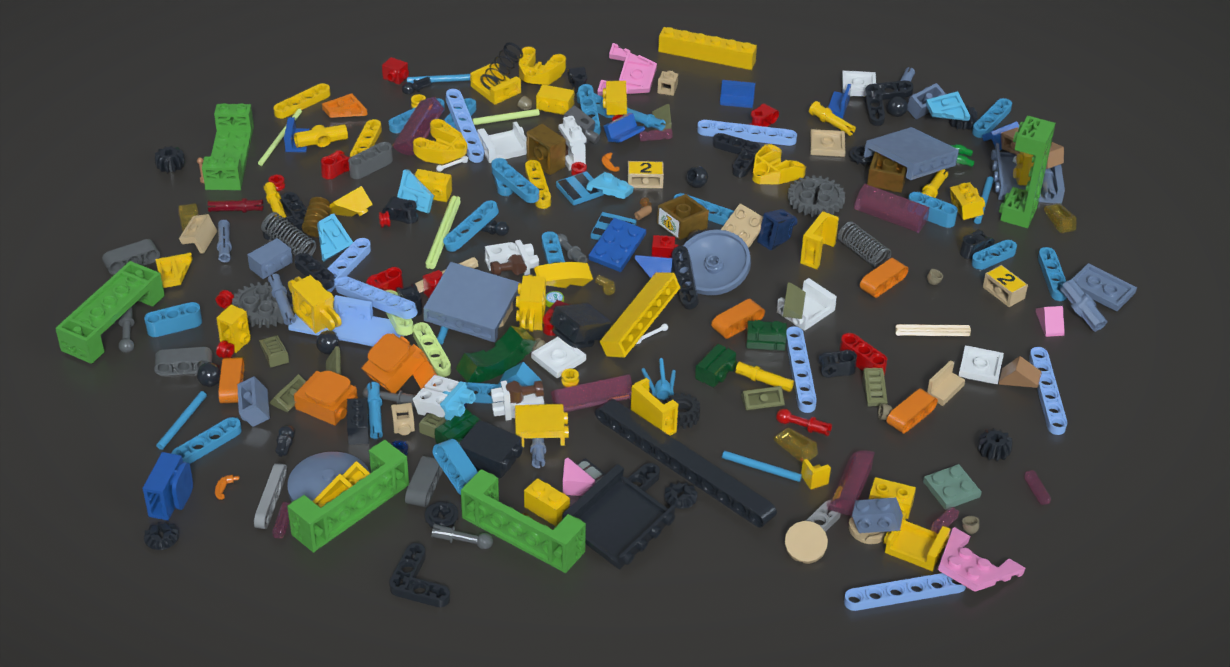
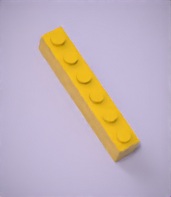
[658,27,757,70]
[600,272,680,358]

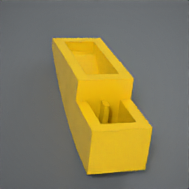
[534,262,593,288]
[313,461,370,508]

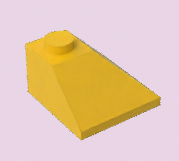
[329,186,373,217]

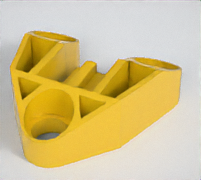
[519,47,566,85]
[413,119,468,164]
[752,144,806,185]

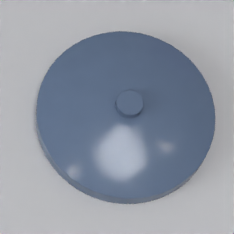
[679,230,751,295]
[287,452,370,502]

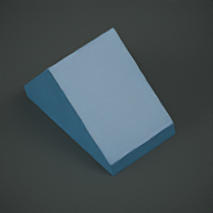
[498,362,542,386]

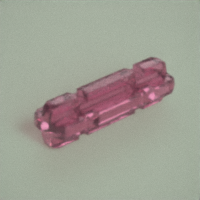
[639,129,673,142]
[1024,470,1051,505]
[272,502,291,539]
[931,507,959,534]

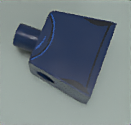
[758,209,798,251]

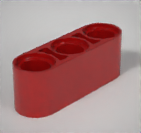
[840,333,887,376]

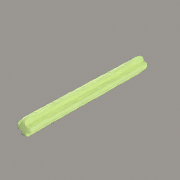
[425,196,460,269]

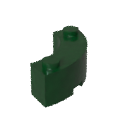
[456,326,537,383]

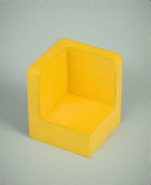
[801,459,831,489]

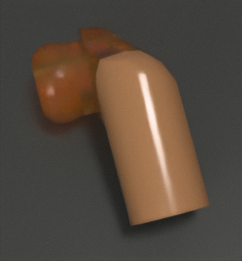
[634,197,652,220]

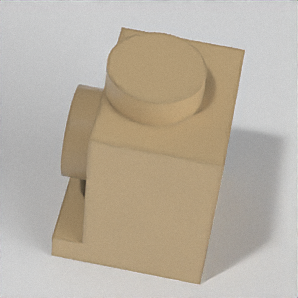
[658,71,678,96]
[391,403,415,435]

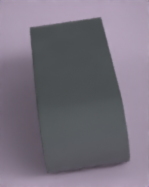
[348,142,393,179]
[102,239,160,275]
[154,347,213,376]
[405,456,443,507]

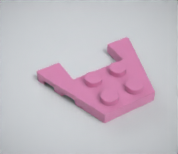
[598,43,657,96]
[938,527,1025,592]

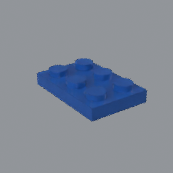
[588,217,646,272]

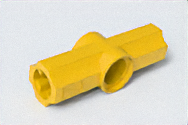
[294,124,348,148]

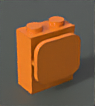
[361,333,425,393]
[294,371,358,426]

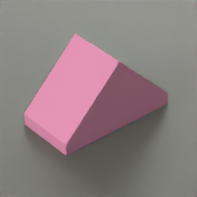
[1036,306,1064,337]
[563,458,595,496]

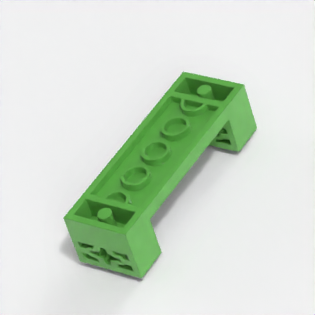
[202,103,254,190]
[999,115,1056,228]
[56,261,165,364]
[287,440,409,553]
[461,469,586,573]

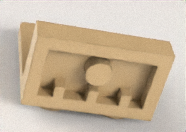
[721,204,763,248]

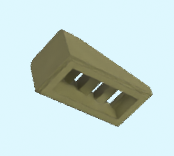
[259,335,289,368]
[862,368,888,406]
[419,413,448,438]

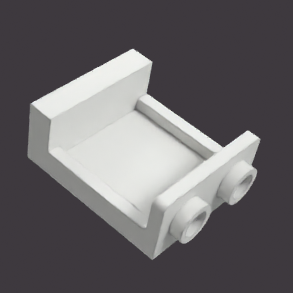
[477,122,527,163]
[777,278,837,331]

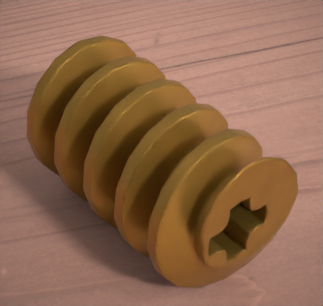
[302,197,331,238]

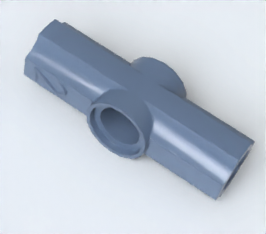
[1061,279,1108,332]

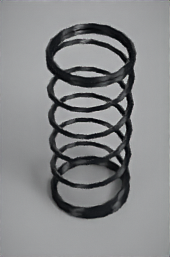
[480,42,523,90]

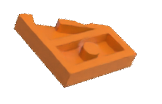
[322,93,367,118]

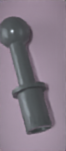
[557,233,587,263]
[118,306,134,352]
[363,385,416,407]
[431,524,493,549]

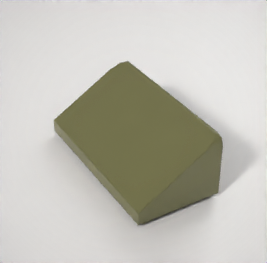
[652,104,671,134]
[783,282,806,319]
[326,346,341,375]
[270,374,306,412]
[741,386,785,411]

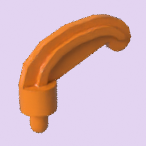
[602,152,620,172]
[215,475,239,500]

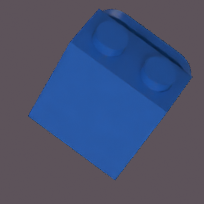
[142,452,193,521]

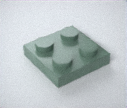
[923,464,981,510]

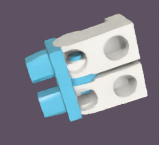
[413,375,476,420]

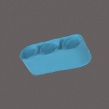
[907,192,958,228]
[144,302,202,337]
[433,439,478,495]

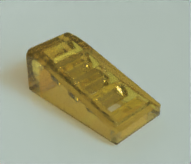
[1044,203,1077,233]
[178,204,198,231]
[774,428,818,462]

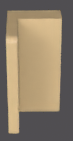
[179,214,217,254]
[927,360,965,406]

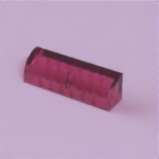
[392,96,444,155]
[854,184,930,233]
[551,374,632,412]
[828,450,875,516]

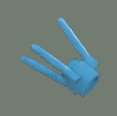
[641,358,676,400]

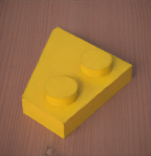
[155,253,192,288]

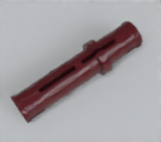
[208,198,264,213]

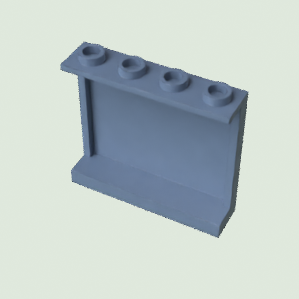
[864,127,959,180]
[991,143,1065,203]
[424,262,520,342]

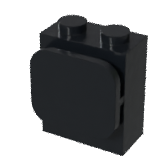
[550,303,613,348]
[459,420,523,479]

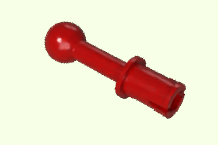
[776,409,832,436]

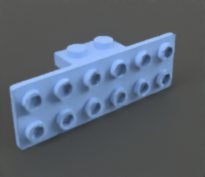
[288,295,404,346]

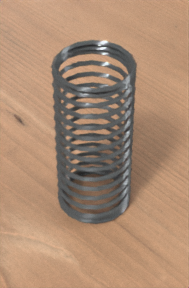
[261,212,316,256]
[838,222,891,268]

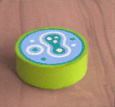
[546,291,564,308]

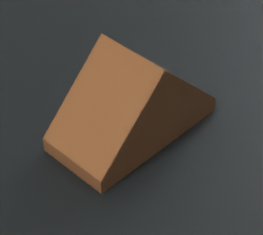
[999,356,1042,388]

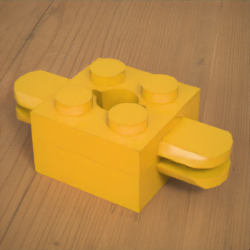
[516,274,546,332]
[288,275,342,334]

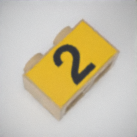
[628,161,664,188]
[983,265,1028,307]

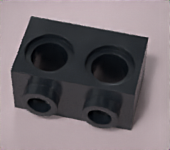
[347,398,369,445]

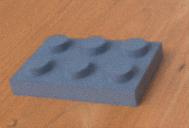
[1072,263,1137,311]

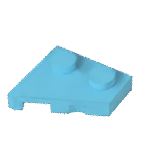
[926,91,970,121]
[397,169,434,213]
[586,172,634,199]
[317,213,353,262]

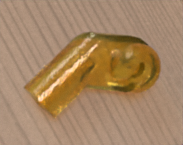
[595,275,616,295]

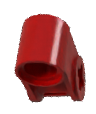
[750,103,779,127]
[321,150,351,179]
[366,267,404,291]

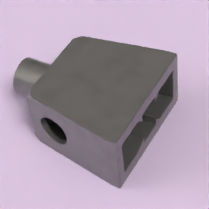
[560,106,600,145]

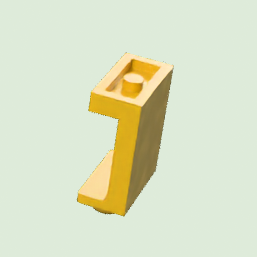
[470,63,521,105]
[800,211,839,269]
[631,378,678,436]
[515,404,569,447]
[883,511,950,571]

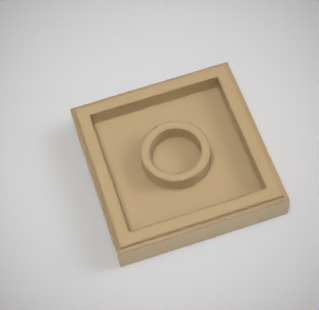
[810,129,845,157]

